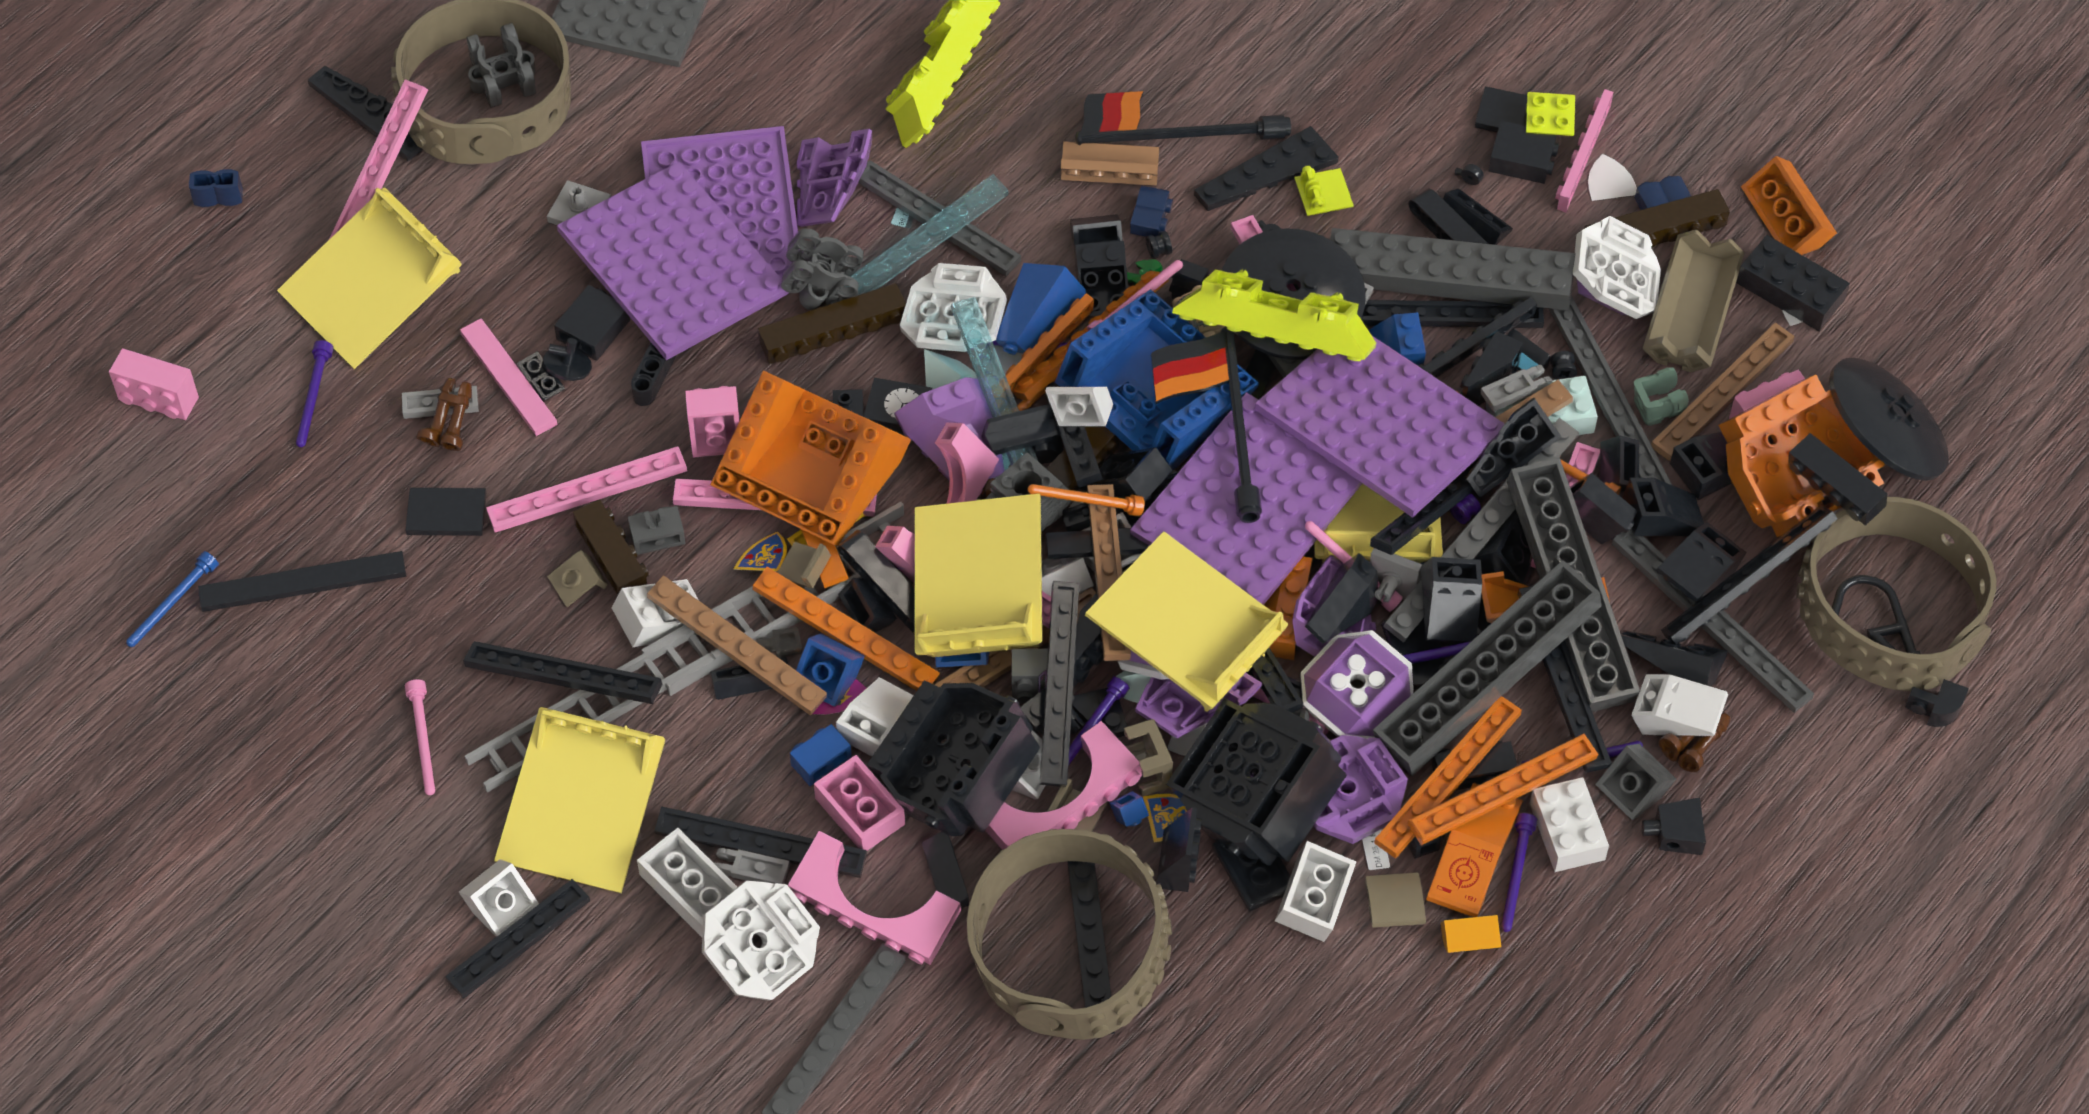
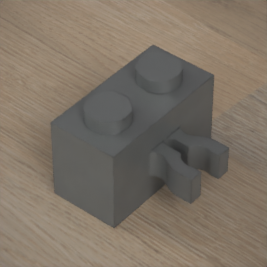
[628,506,686,555]

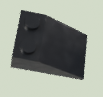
[1082,447,1173,503]

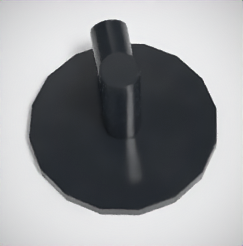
[543,338,592,381]

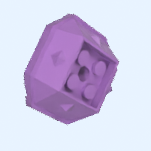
[1314,735,1408,844]

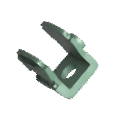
[1634,367,1689,426]

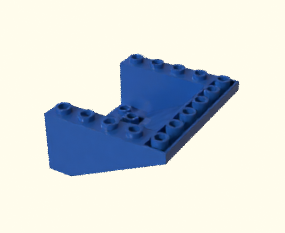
[1055,289,1259,470]

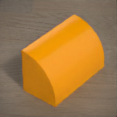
[1440,915,1501,953]

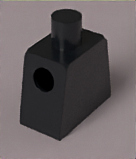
[1642,798,1706,855]

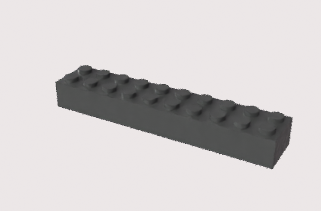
[1330,228,1576,310]
[1507,458,1640,712]
[1373,560,1602,776]

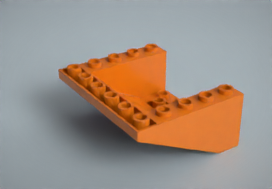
[710,370,911,546]

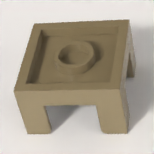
[1124,719,1173,797]

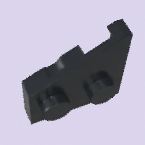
[1072,688,1128,738]

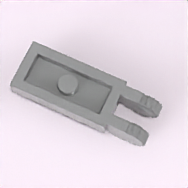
[1481,365,1553,412]
[714,848,790,884]

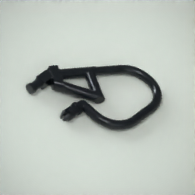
[1832,575,1921,654]

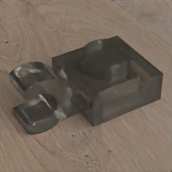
[756,627,802,657]

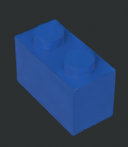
[790,724,852,787]

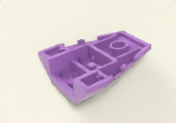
[797,129,872,227]
[894,377,1004,481]
[1292,555,1376,657]
[1135,673,1262,738]

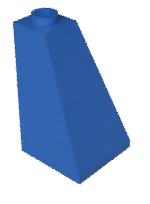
[996,263,1086,355]

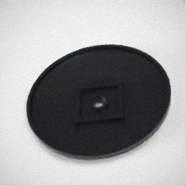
[1222,228,1366,360]
[1829,358,1949,481]

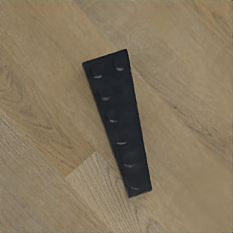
[308,66,423,162]
[1194,126,1339,211]

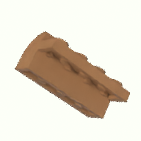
[1061,141,1159,186]

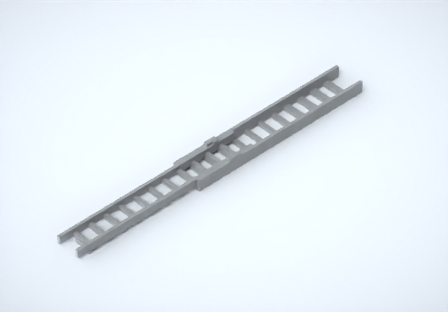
[465,502,904,793]

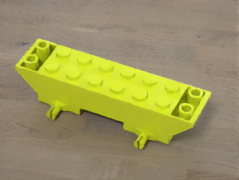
[886,0,1000,148]
[1172,269,1376,361]

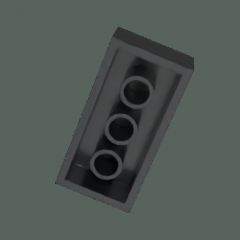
[1736,235,1850,332]

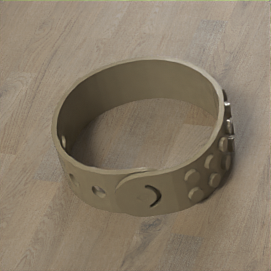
[391,0,571,164]
[1796,497,1996,691]
[967,829,1172,1040]

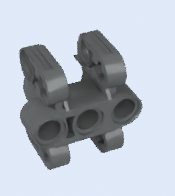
[466,23,536,108]
[781,229,864,310]

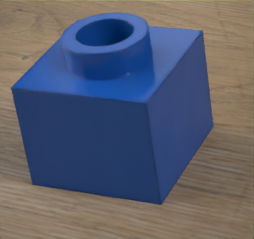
[1110,791,1149,827]

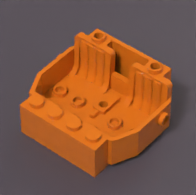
[1718,374,1885,537]

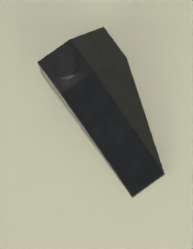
[1465,398,1561,497]
[1474,510,1532,585]
[1305,553,1378,644]
[1620,630,1728,686]

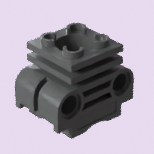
[986,453,1072,532]

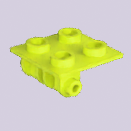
[1526,92,1575,136]
[1294,166,1354,216]

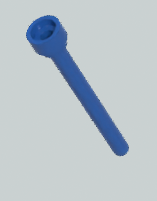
[126,551,219,647]

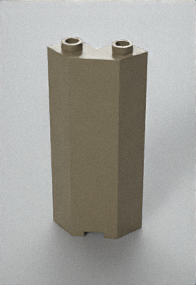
[1643,230,1745,372]

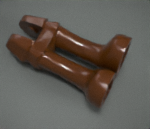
[416,378,472,451]
[1659,712,1731,772]

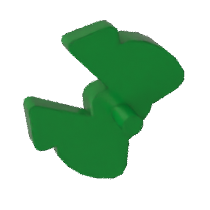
[1127,259,1163,286]

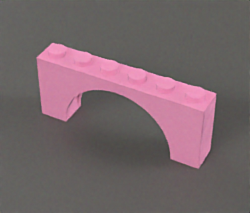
[875,422,999,582]
[985,721,1142,850]
[788,831,961,965]

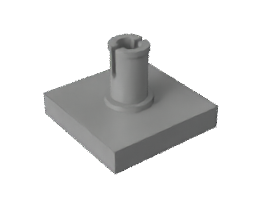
[547,180,611,225]
[1370,548,1422,602]

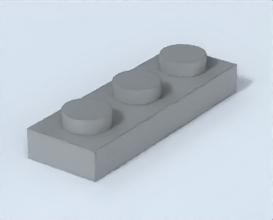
[402,386,479,419]

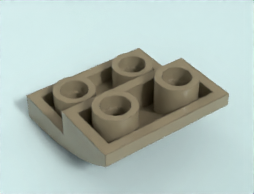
[1365,873,1426,928]

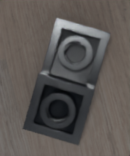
[516,351,565,402]

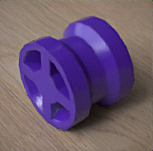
[1450,494,1481,524]

